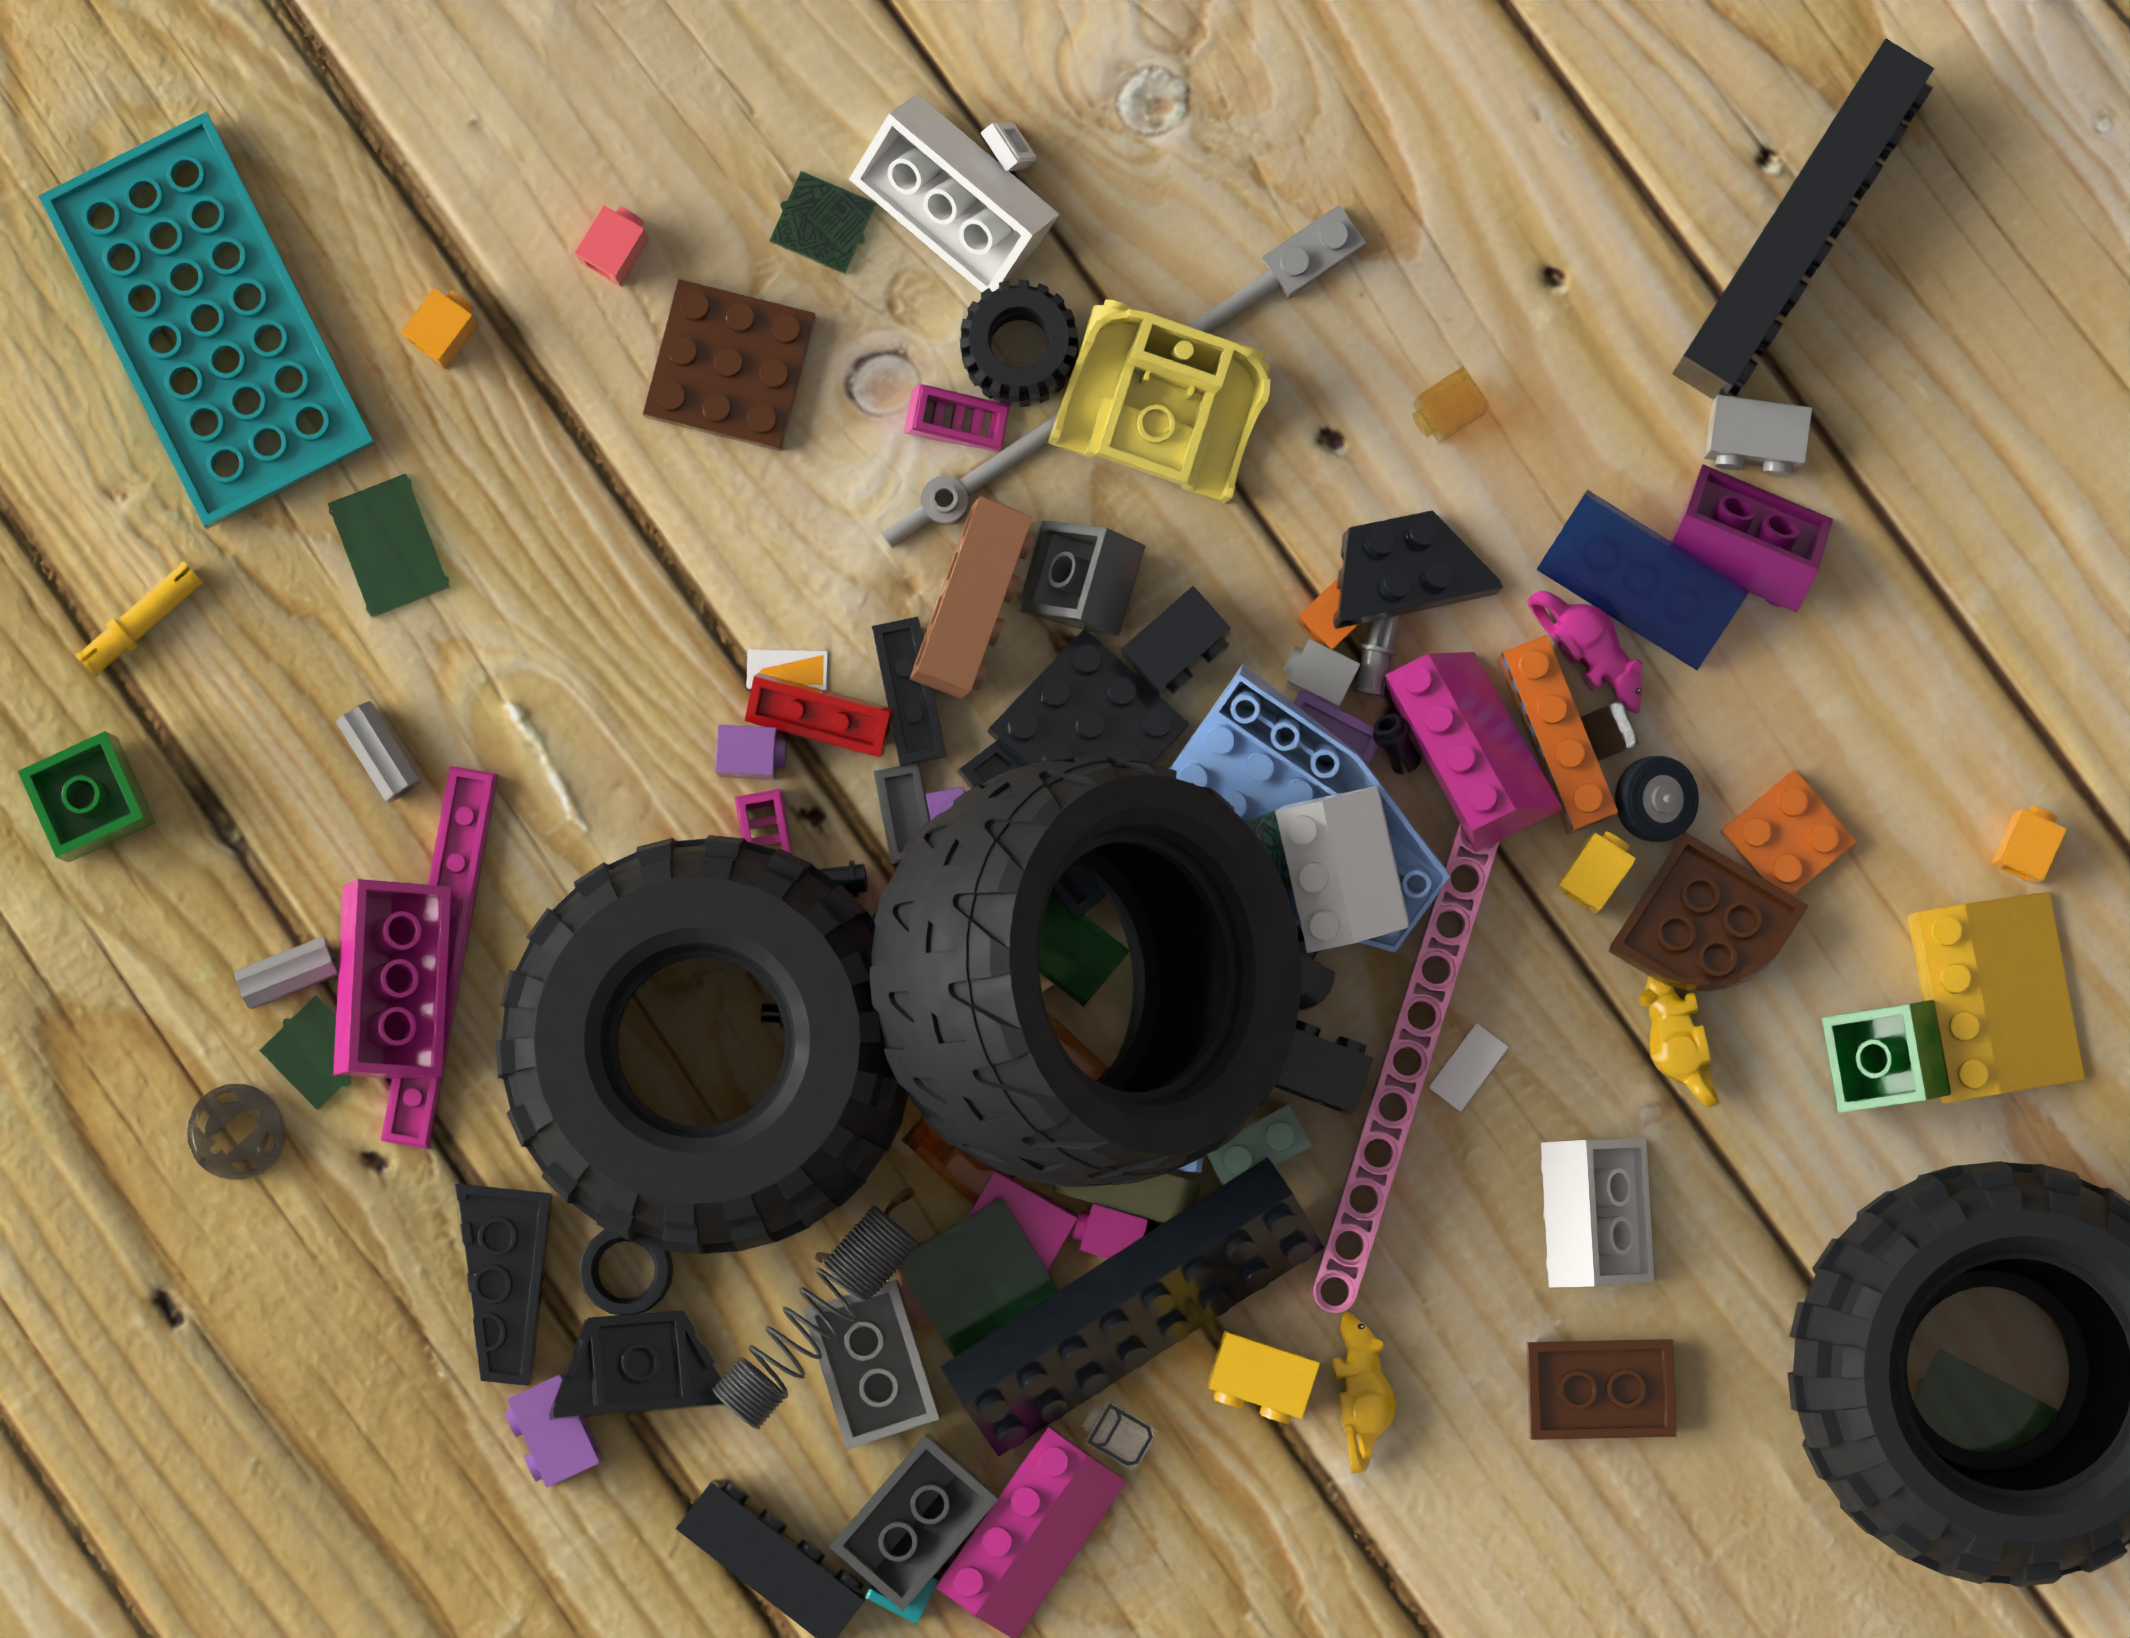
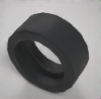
[579,1229,673,1315]

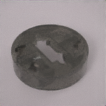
[187,1084,286,1181]

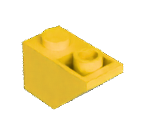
[1555,831,1636,914]

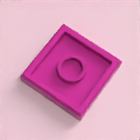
[947,1169,1078,1300]

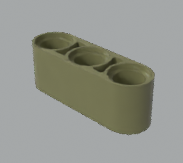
[1054,1174,1200,1223]

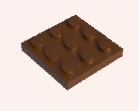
[643,279,816,451]

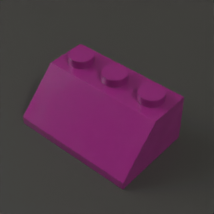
[1665,464,1833,612]

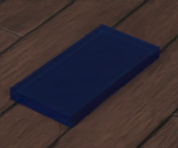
[1536,489,1749,670]

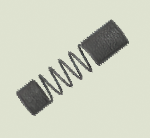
[712,1205,919,1429]

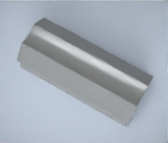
[336,701,422,803]
[234,936,339,1009]

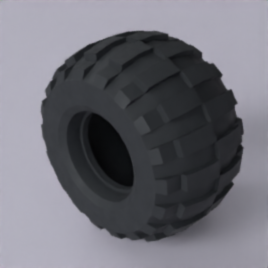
[496,835,909,1254]
[1787,1161,2130,1587]

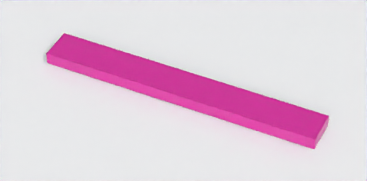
[381,766,499,1149]

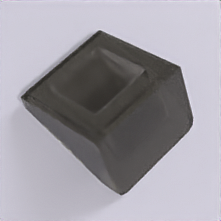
[1580,700,1639,762]

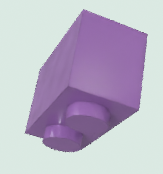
[505,1373,605,1488]

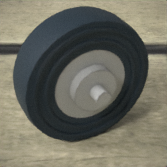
[1615,756,1699,842]

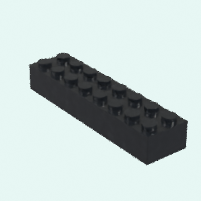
[1672,38,1935,400]
[940,1157,1324,1457]

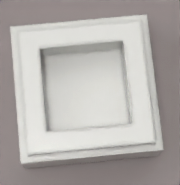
[981,122,1037,172]

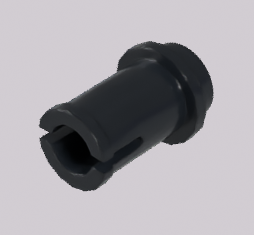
[1373,714,1421,775]
[819,860,868,898]

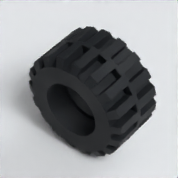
[960,279,1079,407]

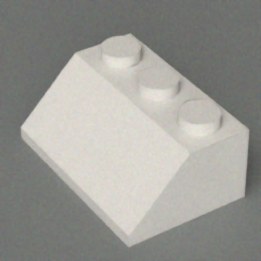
[1275,785,1410,953]
[1541,1138,1655,1288]

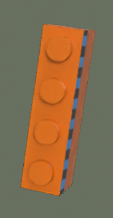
[1497,635,1618,834]

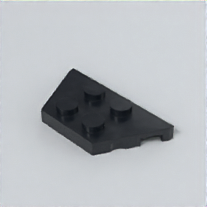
[1333,510,1503,629]
[549,1310,725,1420]

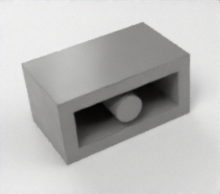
[1704,395,1812,477]

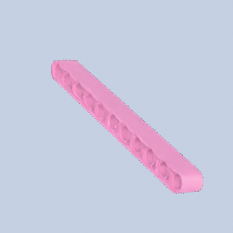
[1311,823,1500,1313]

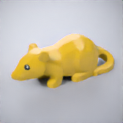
[1639,975,1720,1107]
[1331,1311,1396,1474]

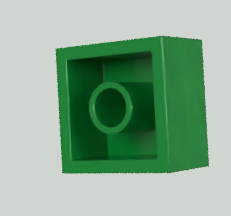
[18,731,156,863]
[1822,1000,1950,1113]

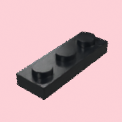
[872,617,947,766]

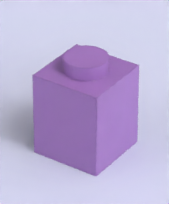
[715,725,787,780]

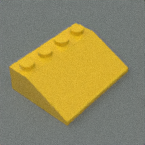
[1907,891,2085,1104]

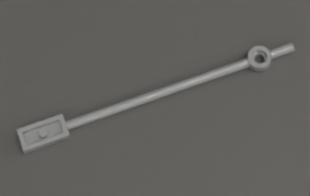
[881,204,1366,548]

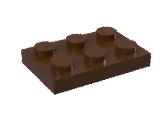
[1527,1339,1677,1440]

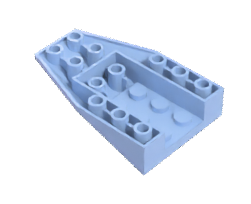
[1169,664,1451,953]

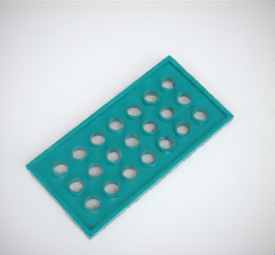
[38,112,376,529]

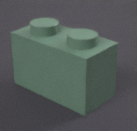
[1205,1104,1312,1186]

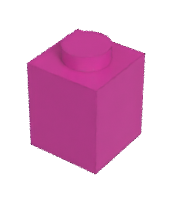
[1073,1204,1148,1259]

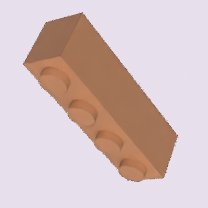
[909,496,1035,699]

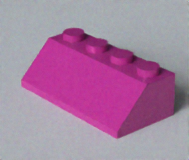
[1386,652,1562,852]
[333,879,451,1078]
[935,1425,1127,1638]

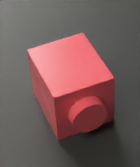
[575,205,649,286]

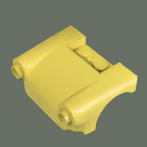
[1048,300,1271,503]

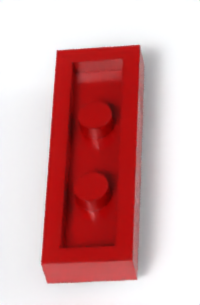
[744,673,894,757]

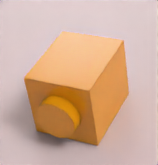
[400,288,479,369]
[1990,806,2067,884]

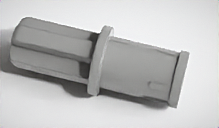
[1354,616,1399,697]

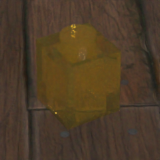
[1412,366,1490,444]

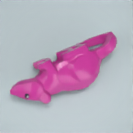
[1527,590,1643,713]

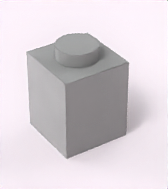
[1283,639,1360,709]

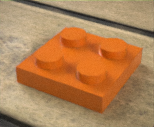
[1720,769,1856,896]

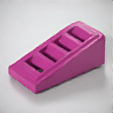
[904,384,1010,452]
[734,789,793,854]

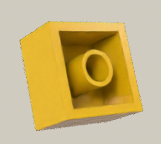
[1207,1330,1320,1425]

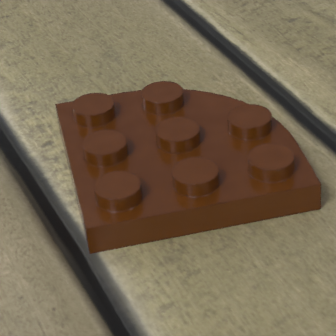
[1609,832,1808,991]

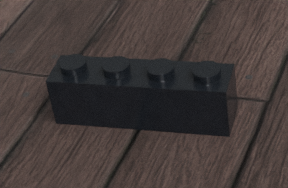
[675,1479,866,1638]

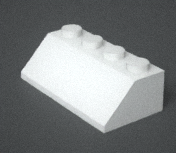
[849,94,1059,292]

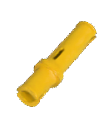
[75,561,204,678]

